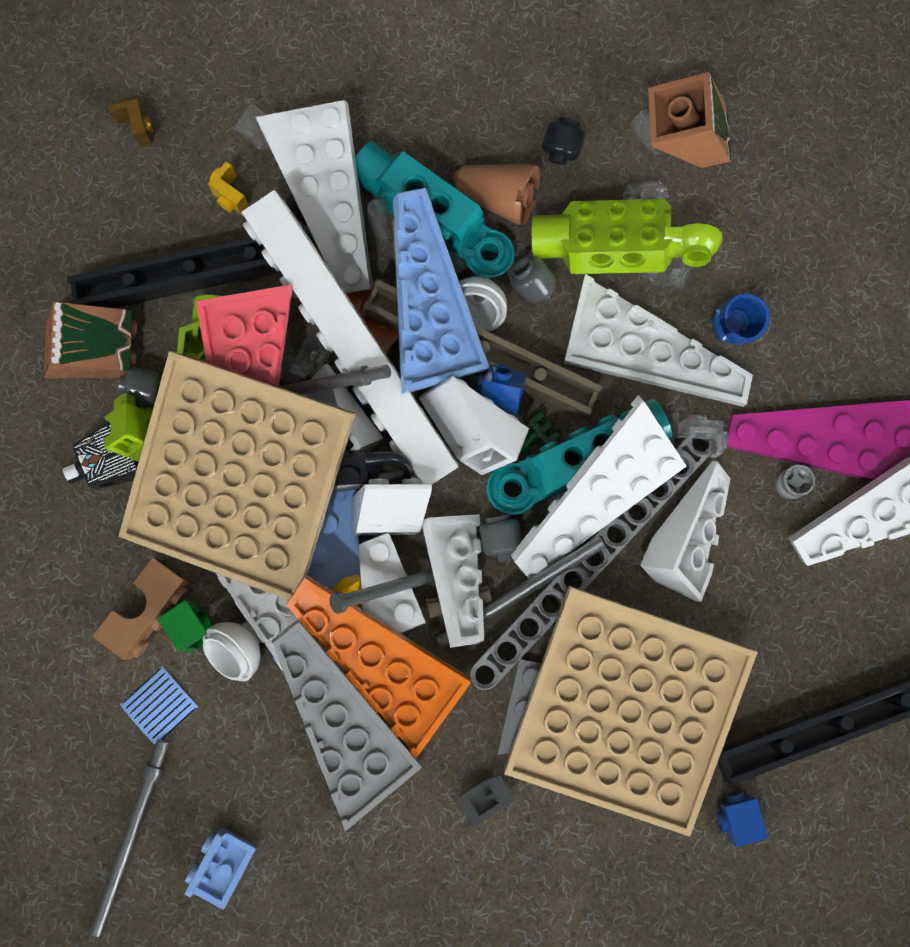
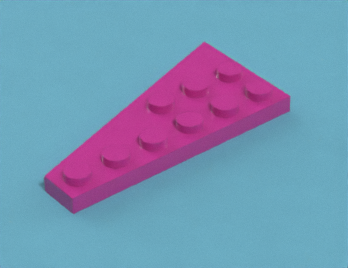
[724,400,910,481]

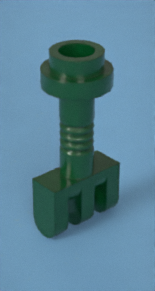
[512,410,562,463]

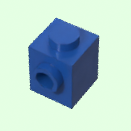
[476,365,527,416]
[716,791,768,847]

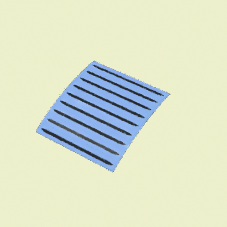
[120,666,198,745]

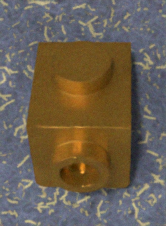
[108,98,154,147]

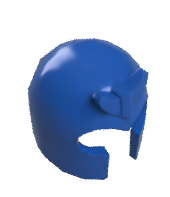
[710,294,770,345]

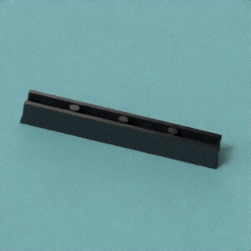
[67,225,316,308]
[717,676,910,785]

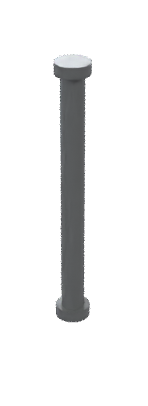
[330,569,435,614]

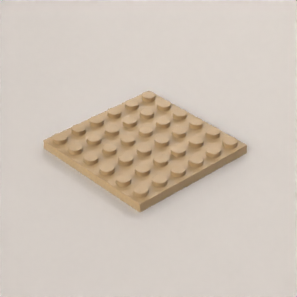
[118,351,356,599]
[503,586,758,837]

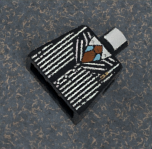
[62,422,139,490]

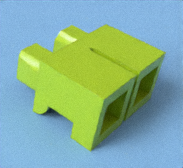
[104,393,153,462]

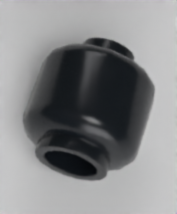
[542,117,585,166]

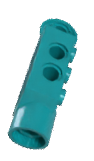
[355,141,514,278]
[486,399,672,515]

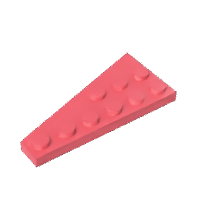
[196,285,293,387]

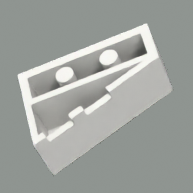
[359,532,426,634]

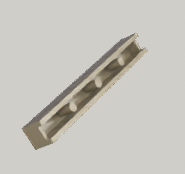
[362,279,603,420]

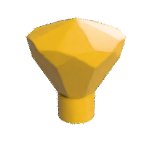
[332,574,362,609]

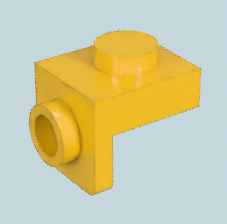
[208,161,249,215]

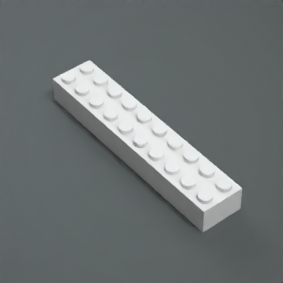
[242,190,459,484]

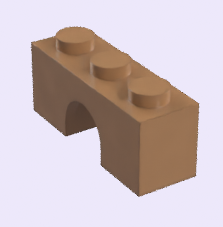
[92,558,190,660]

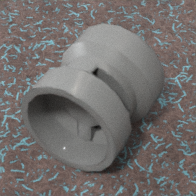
[775,464,815,500]

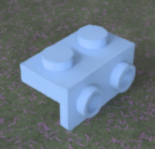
[185,827,258,910]

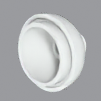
[459,276,507,332]
[203,621,261,681]

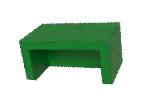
[157,600,214,652]

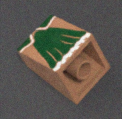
[648,72,731,168]
[44,302,137,378]

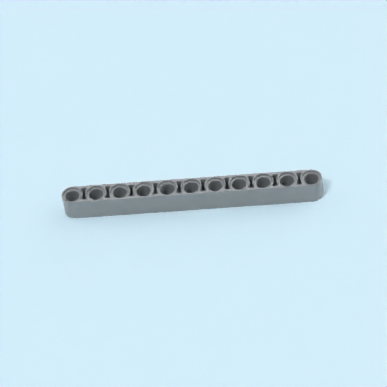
[470,428,716,690]

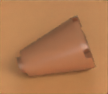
[453,164,540,226]

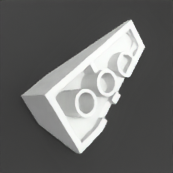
[640,461,730,602]

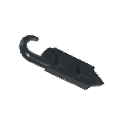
[335,450,413,485]

